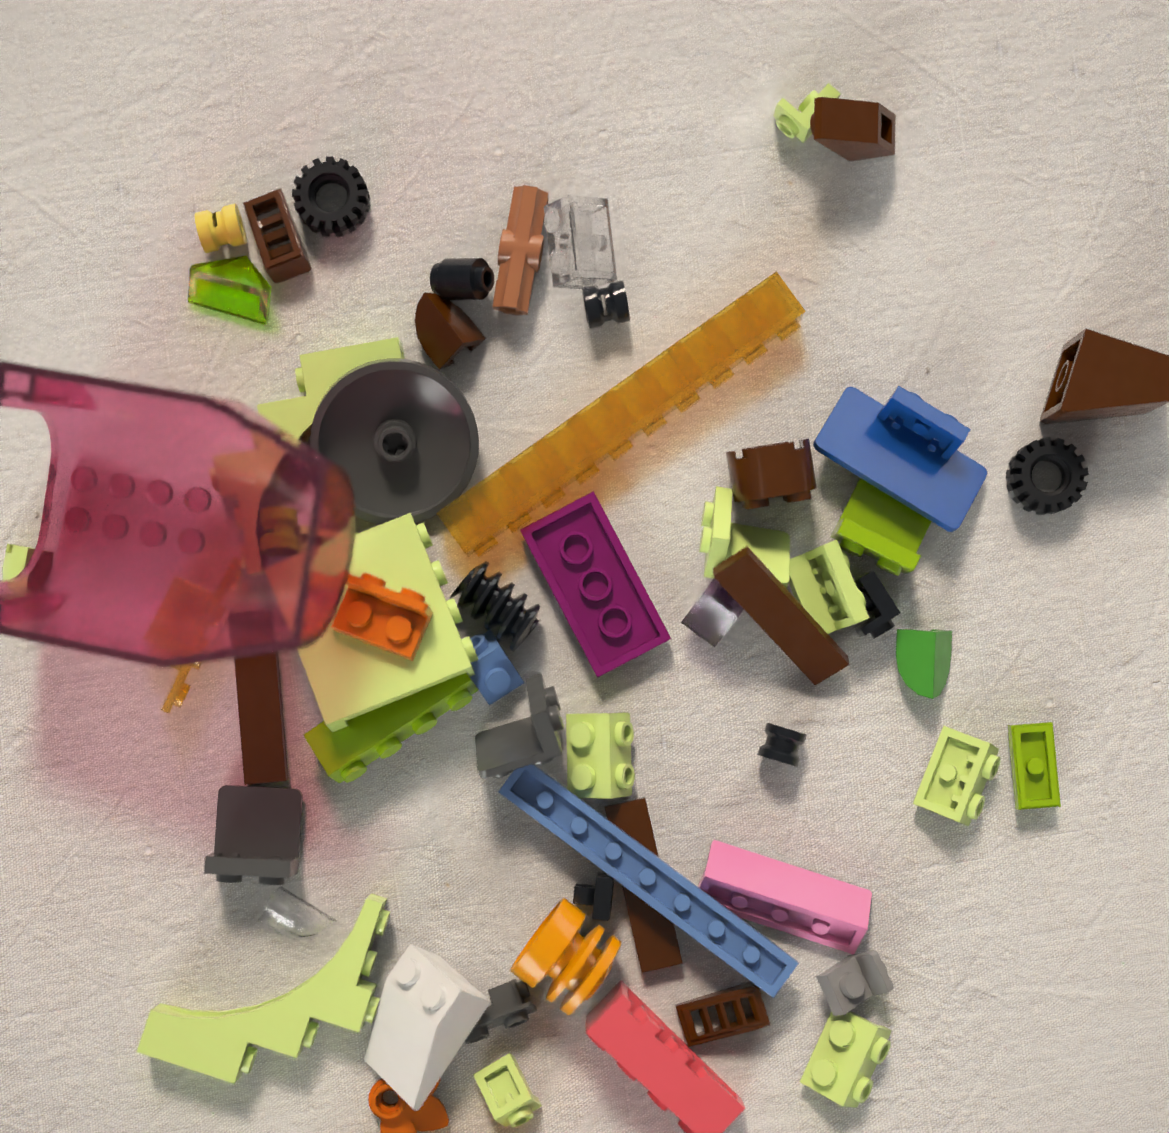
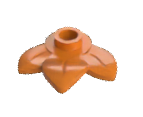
[368,1078,449,1133]

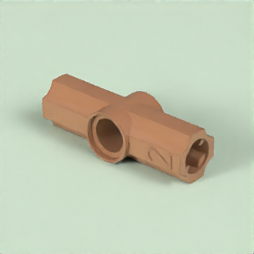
[493,185,549,316]

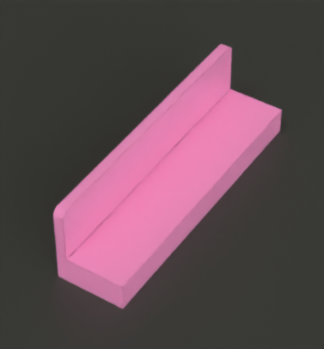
[698,840,872,955]

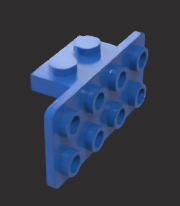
[813,386,987,532]

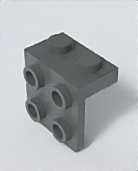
[475,674,564,778]
[204,785,303,885]

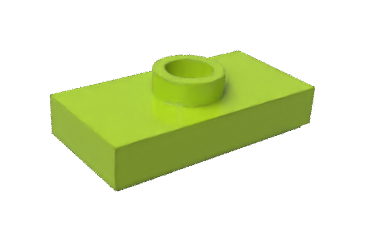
[1007,722,1061,810]

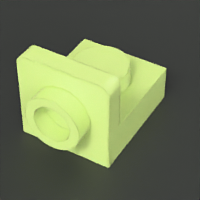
[774,83,841,143]
[473,1053,542,1127]

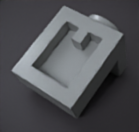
[816,951,894,1016]

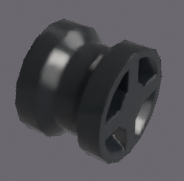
[757,723,807,767]

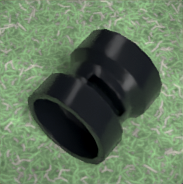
[582,280,630,329]

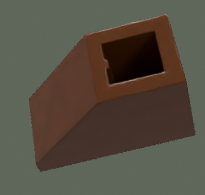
[810,97,896,162]

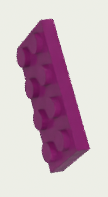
[520,491,671,678]

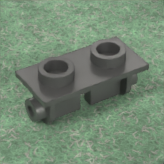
[465,979,537,1044]

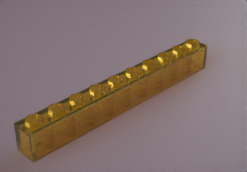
[436,271,806,558]

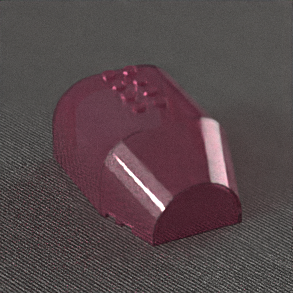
[0,361,356,668]

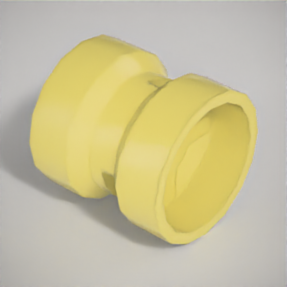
[195,203,247,253]

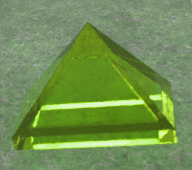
[188,255,272,325]

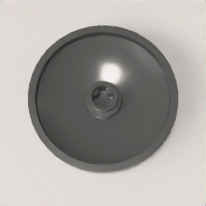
[310,358,479,524]

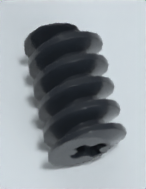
[450,561,541,652]

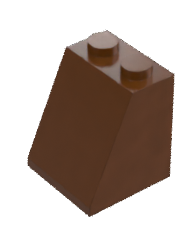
[1039,329,1169,424]

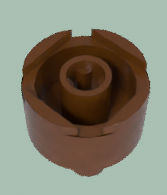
[726,438,817,510]

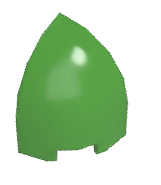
[896,629,952,699]

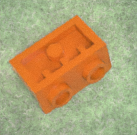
[331,573,433,661]

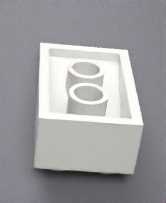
[364,944,491,1111]

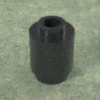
[430,258,494,300]

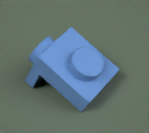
[470,630,524,706]

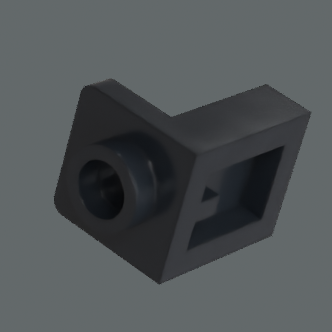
[854,570,900,639]

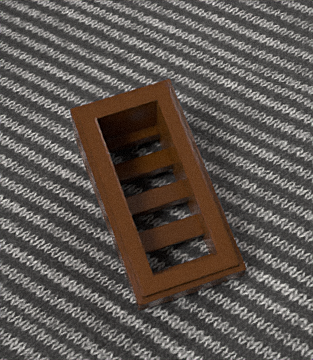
[243,188,312,284]
[675,981,770,1047]

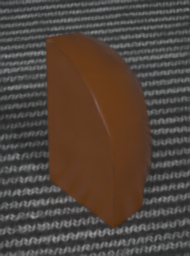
[414,292,486,370]

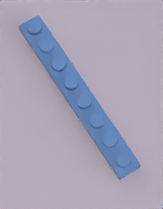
[498,764,799,998]

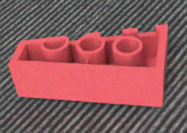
[586,980,745,1133]

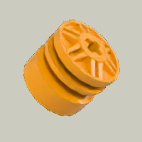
[510,897,622,1015]

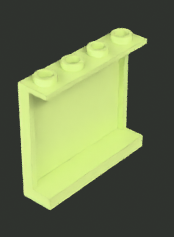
[268,513,478,732]

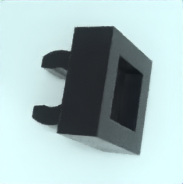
[573,872,614,921]

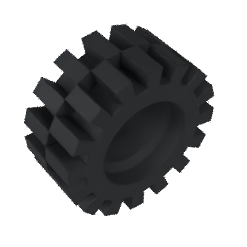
[292,156,370,238]
[1006,437,1089,515]

